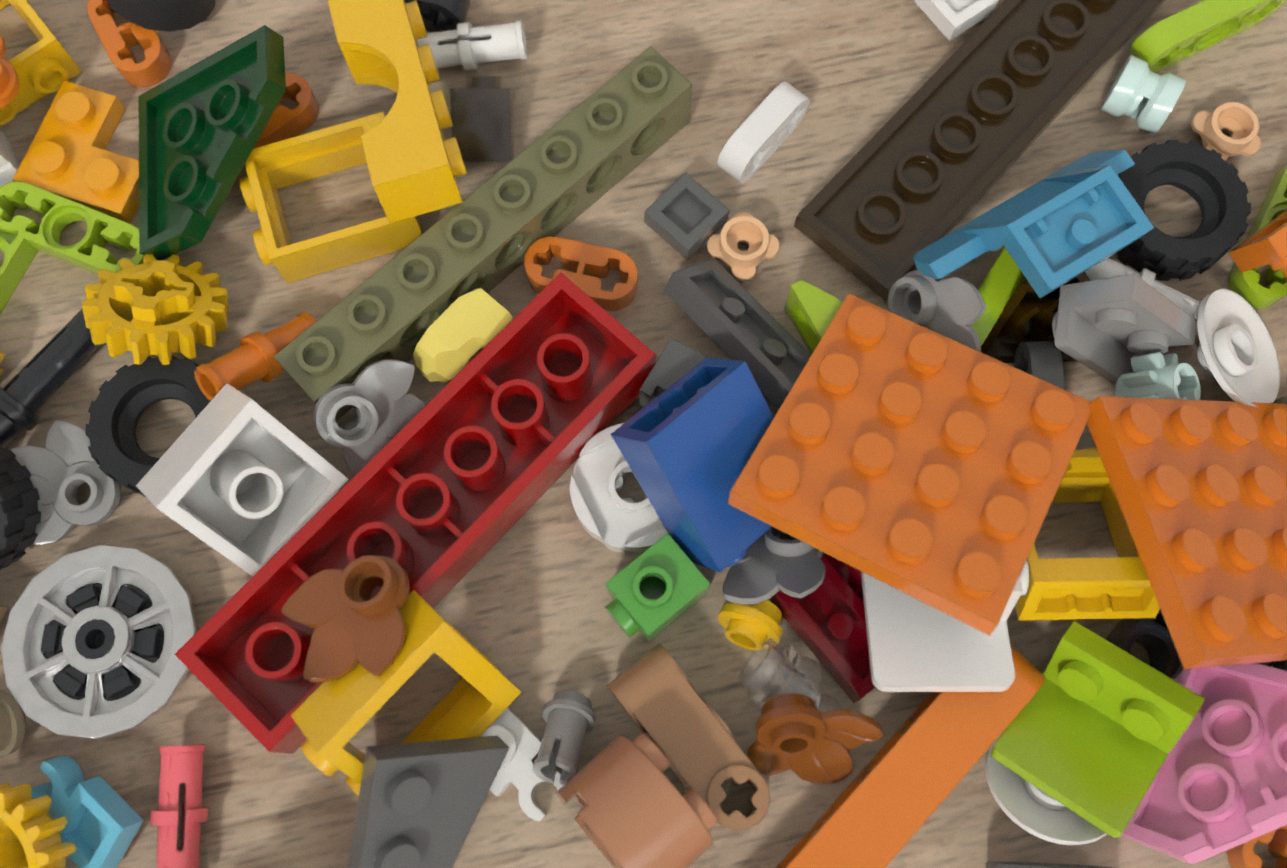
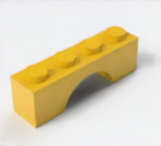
[327,0,467,224]

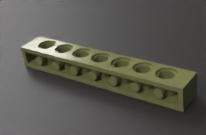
[274,46,692,421]

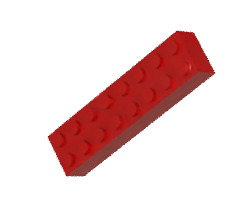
[174,272,656,754]

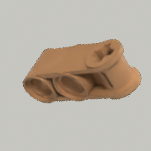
[606,643,771,830]

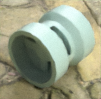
[1100,55,1186,135]

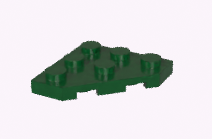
[138,25,286,260]

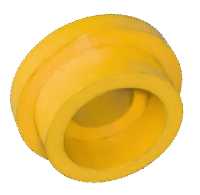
[717,600,783,651]

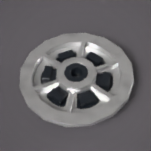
[1,545,198,739]

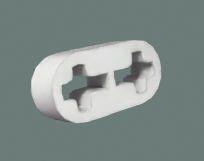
[717,81,810,183]

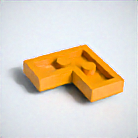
[13,80,139,224]

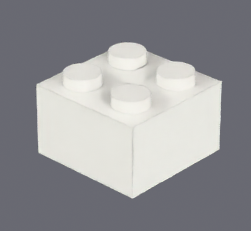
[136,383,349,576]

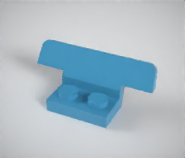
[913,150,1154,298]

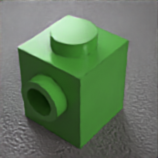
[605,533,711,643]

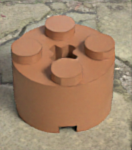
[556,733,718,868]

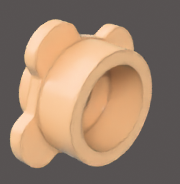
[1191,102,1261,161]
[707,212,779,281]

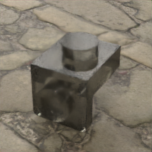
[450,76,516,162]

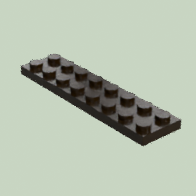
[794,0,1165,301]

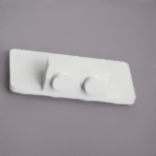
[861,560,1029,692]

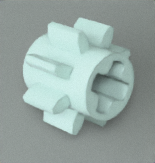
[1115,352,1201,400]

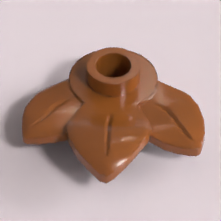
[282,555,409,682]
[747,693,883,784]

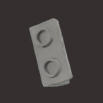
[1052,274,1197,385]

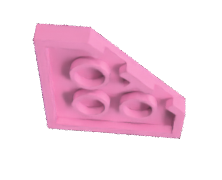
[1122,663,1287,865]

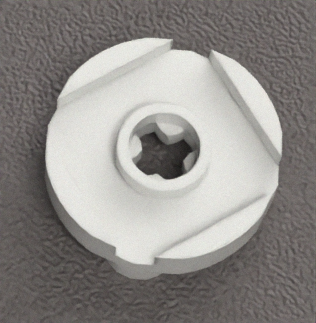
[569,423,668,552]

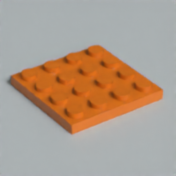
[728,293,1091,636]
[1087,396,1287,669]

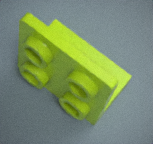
[991,621,1205,838]

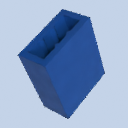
[611,357,774,573]

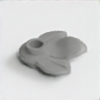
[888,270,986,352]
[313,359,427,475]
[11,420,121,545]
[723,526,826,604]

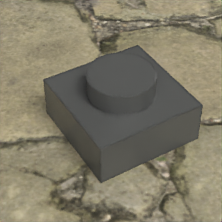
[644,172,730,260]

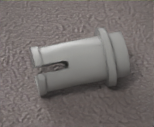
[533,691,596,785]

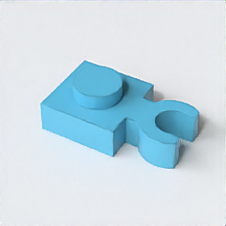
[32,755,144,868]

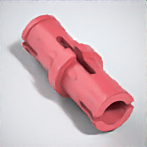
[150,744,209,868]

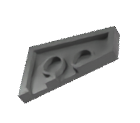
[348,735,510,868]

